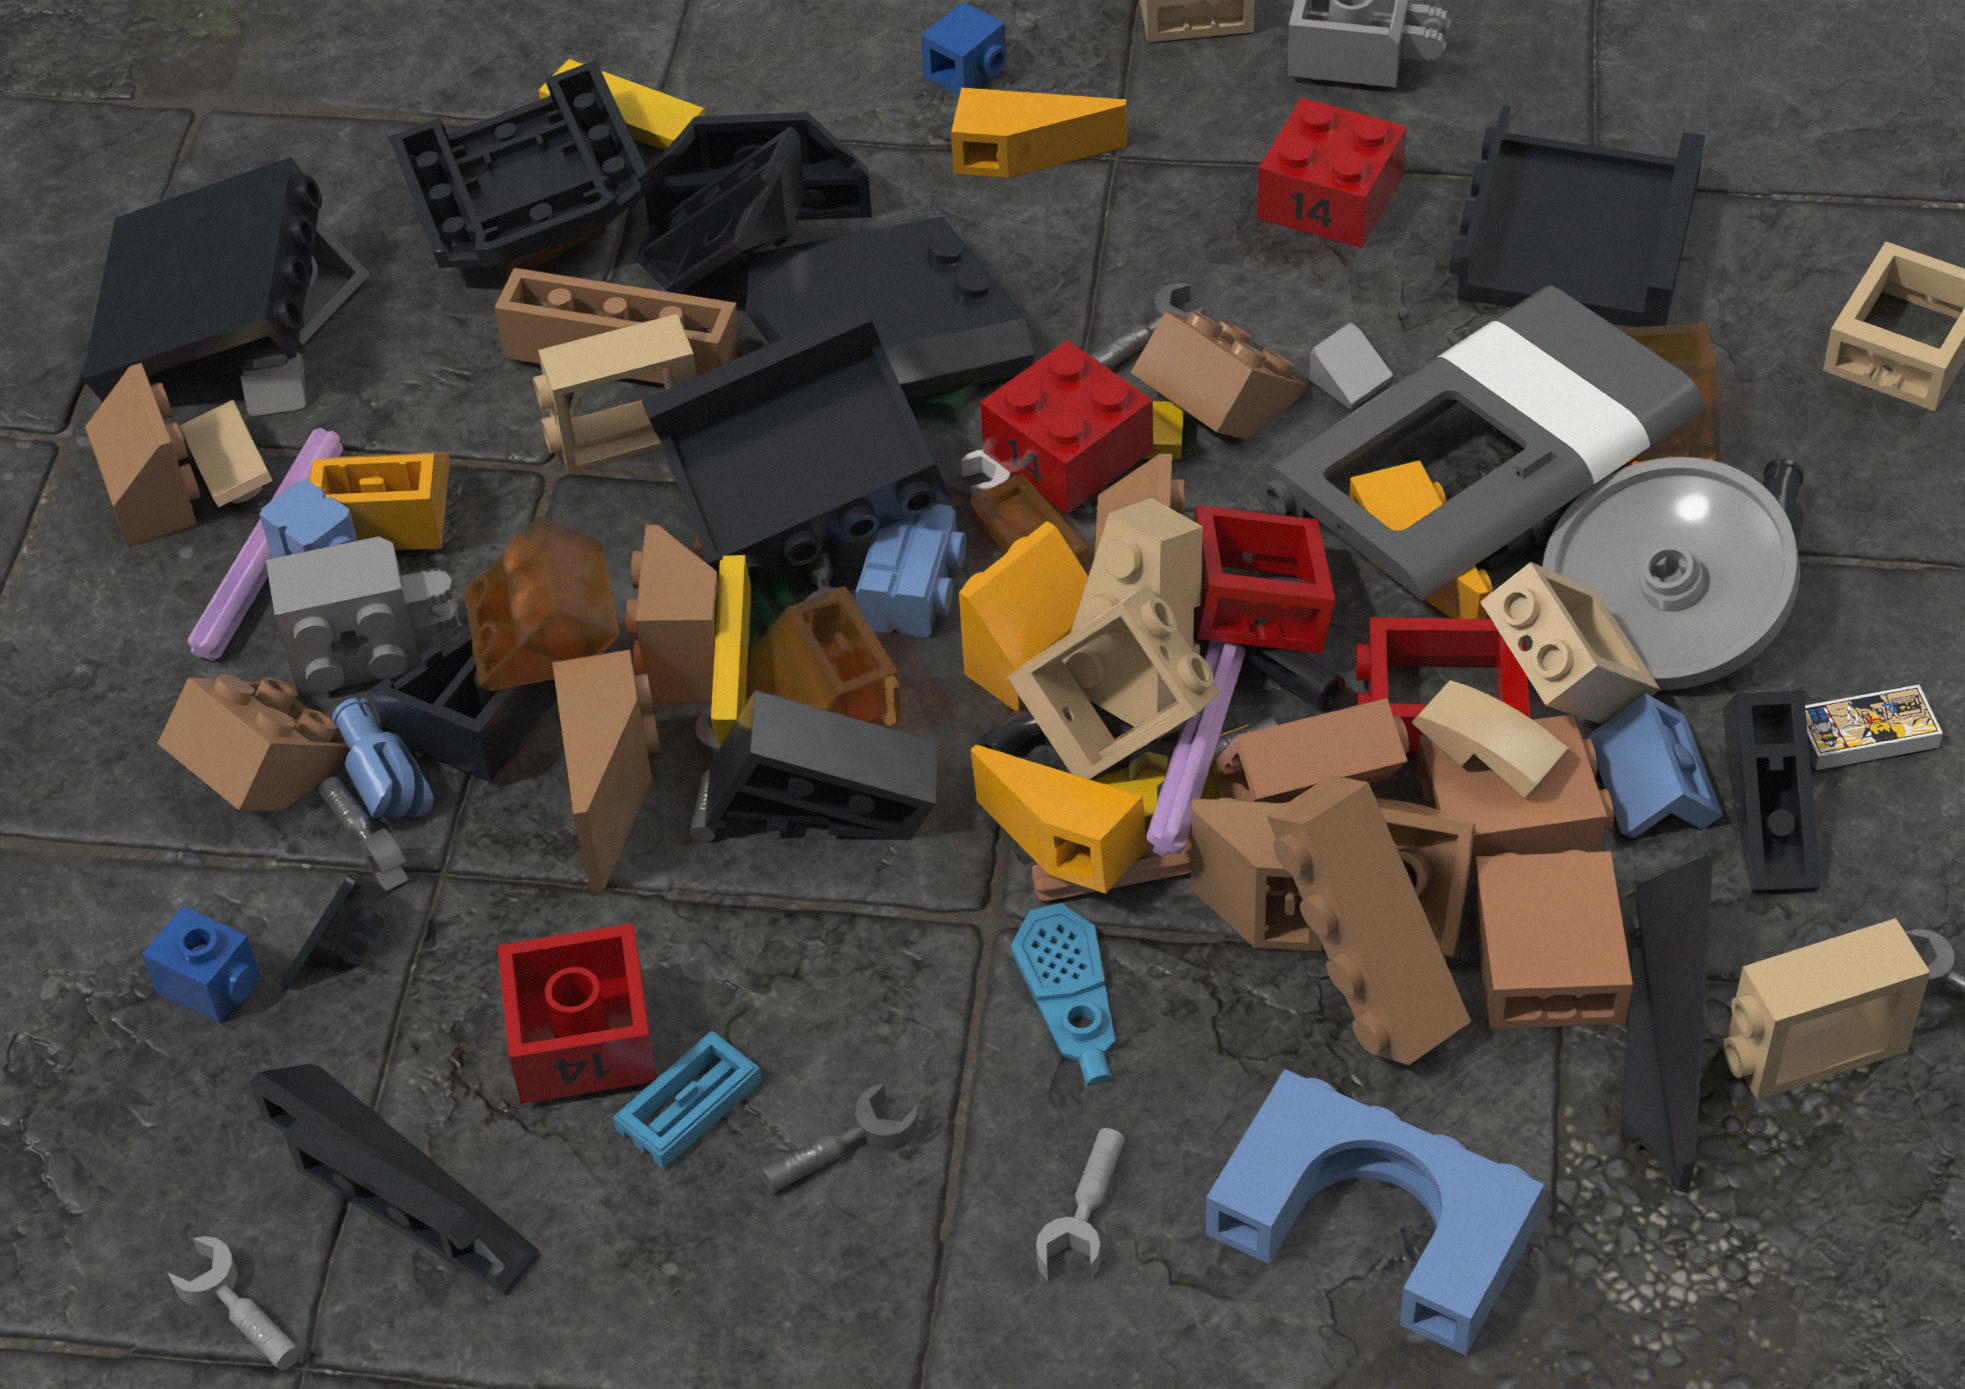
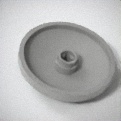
[1542,457,1800,690]

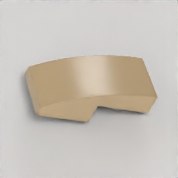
[180,400,273,507]
[1412,680,1568,798]

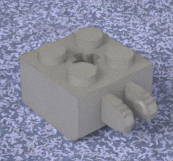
[1287,0,1451,87]
[266,536,462,697]

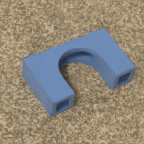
[1206,1069,1544,1356]

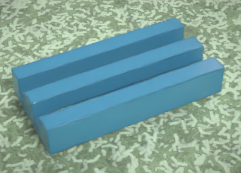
[613,1031,762,1170]

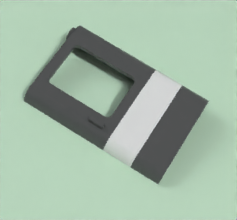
[1263,286,1706,601]

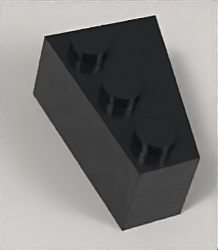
[705,691,938,840]

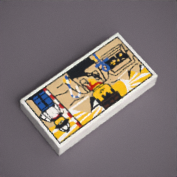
[1805,685,1943,771]

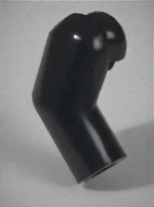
[979,708,1054,755]

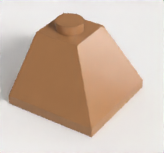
[1375,797,1476,957]

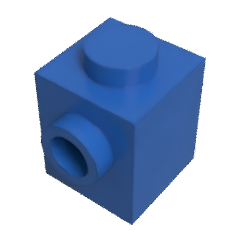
[921,2,1007,96]
[142,906,260,1024]

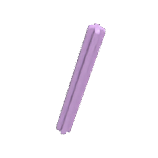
[188,428,343,661]
[1146,640,1246,857]

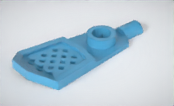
[1011,903,1115,1086]

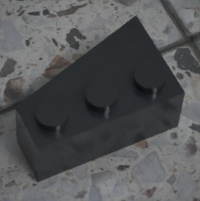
[371,580,592,781]

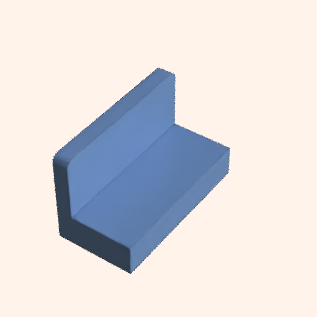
[1588,693,1723,839]

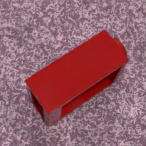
[1193,505,1335,653]
[1355,617,1530,758]

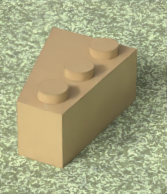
[1062,498,1203,740]

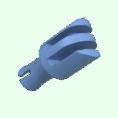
[332,698,434,819]

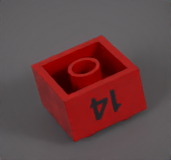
[1257,97,1407,248]
[980,340,1153,514]
[497,923,657,1104]

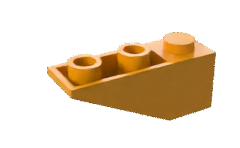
[951,88,1127,178]
[1349,460,1493,619]
[971,745,1148,894]

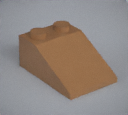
[552,650,661,894]

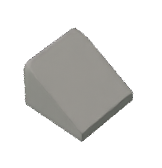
[1309,322,1393,410]
[240,352,306,416]

